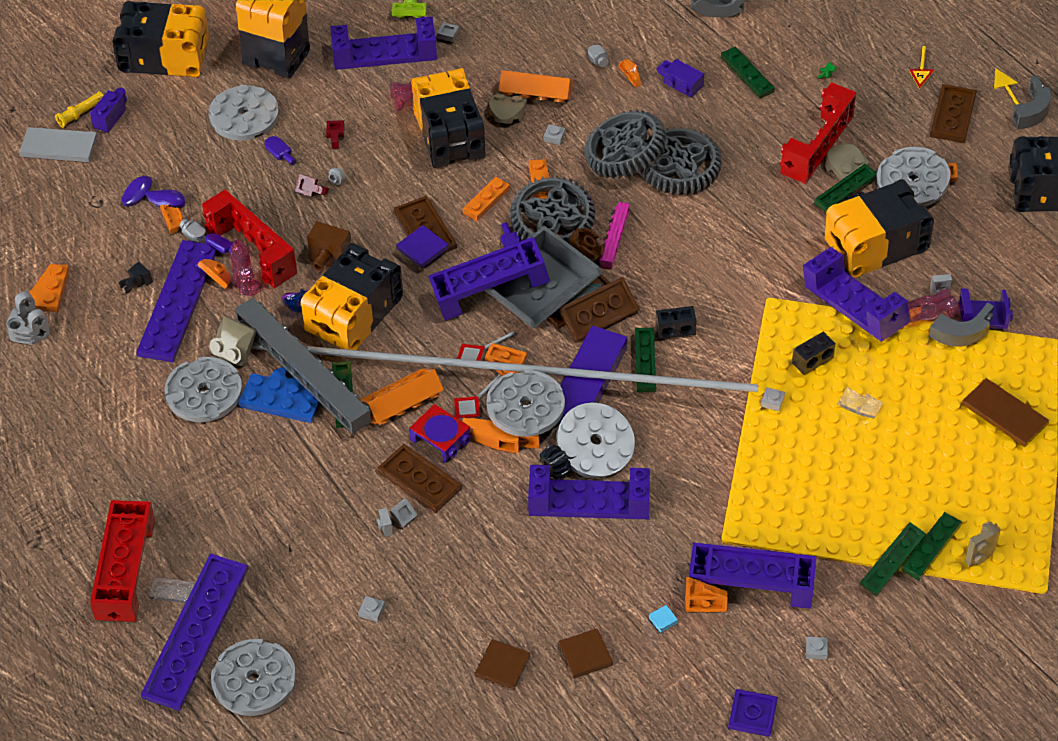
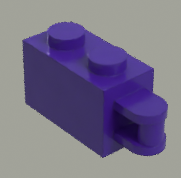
[656,59,704,98]
[90,87,127,133]

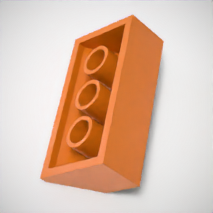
[499,70,574,103]
[359,368,444,425]

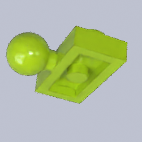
[392,0,427,18]

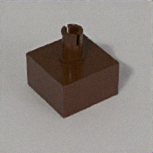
[307,221,351,271]

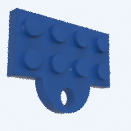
[238,367,320,423]

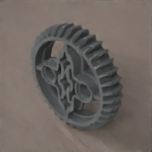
[584,110,666,179]
[640,127,722,196]
[510,175,596,243]

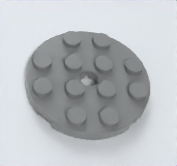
[209,85,279,141]
[877,147,950,206]
[165,357,242,423]
[487,370,565,436]
[556,403,635,479]
[211,639,296,716]

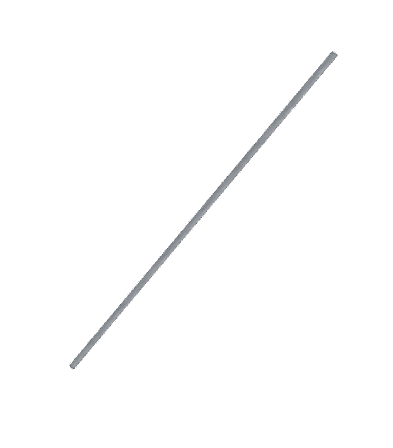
[251,342,758,392]

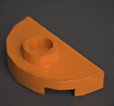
[618,59,641,87]
[160,204,183,234]
[198,259,230,289]

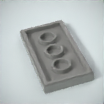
[19,127,97,162]

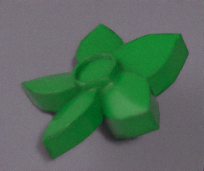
[818,62,837,79]

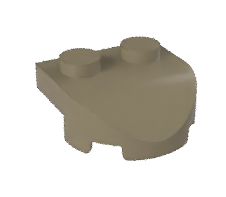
[489,94,527,124]
[825,144,870,181]
[965,522,1001,567]

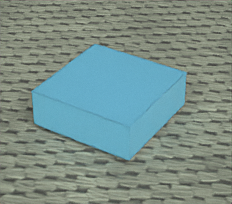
[649,605,678,633]

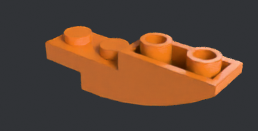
[462,418,540,453]

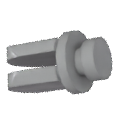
[588,45,609,67]
[179,219,206,243]

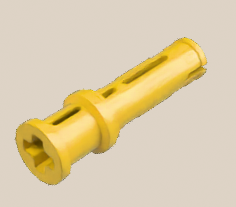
[55,91,104,128]

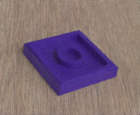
[396,225,449,268]
[728,689,778,737]

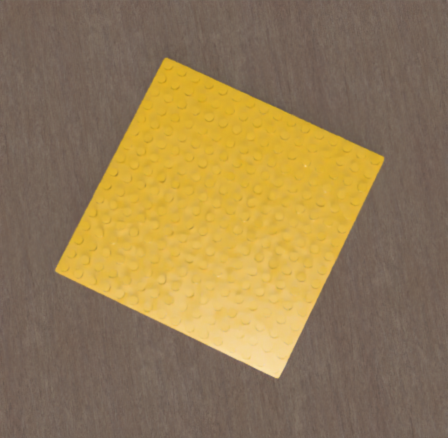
[721,298,1058,594]

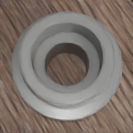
[329,168,345,185]

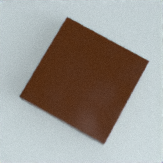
[559,628,613,678]
[475,639,530,690]

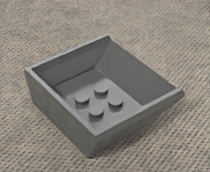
[484,226,602,329]

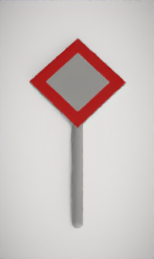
[457,332,515,361]
[454,374,501,420]

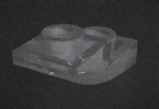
[837,387,883,418]

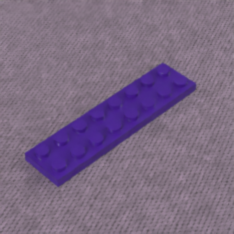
[136,240,218,362]
[141,553,248,711]

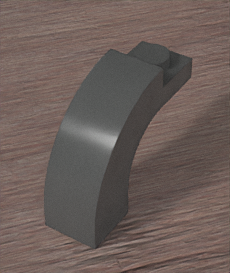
[691,0,748,17]
[1012,76,1051,130]
[929,302,994,346]

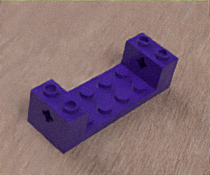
[330,16,437,70]
[428,237,550,321]
[803,247,910,342]
[528,465,650,520]
[689,542,816,609]

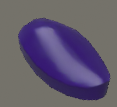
[122,176,152,207]
[146,189,186,208]

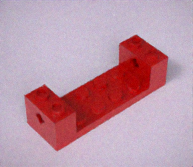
[779,82,857,184]
[202,189,297,289]
[90,500,155,622]

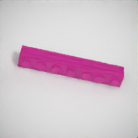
[599,202,630,270]

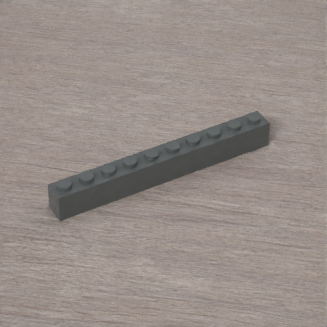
[235,298,371,434]

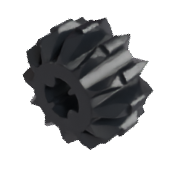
[540,444,571,479]

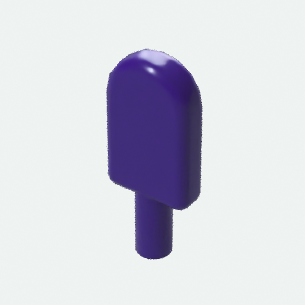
[265,136,296,165]
[500,222,521,247]
[205,233,243,259]

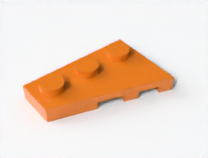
[24,264,69,312]

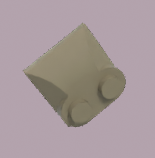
[209,315,256,366]

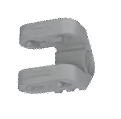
[6,291,50,345]

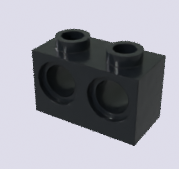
[655,306,697,339]
[792,331,836,375]

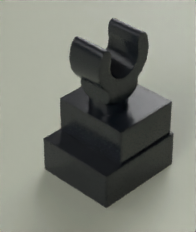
[119,262,153,293]

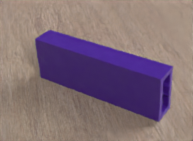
[556,325,627,425]

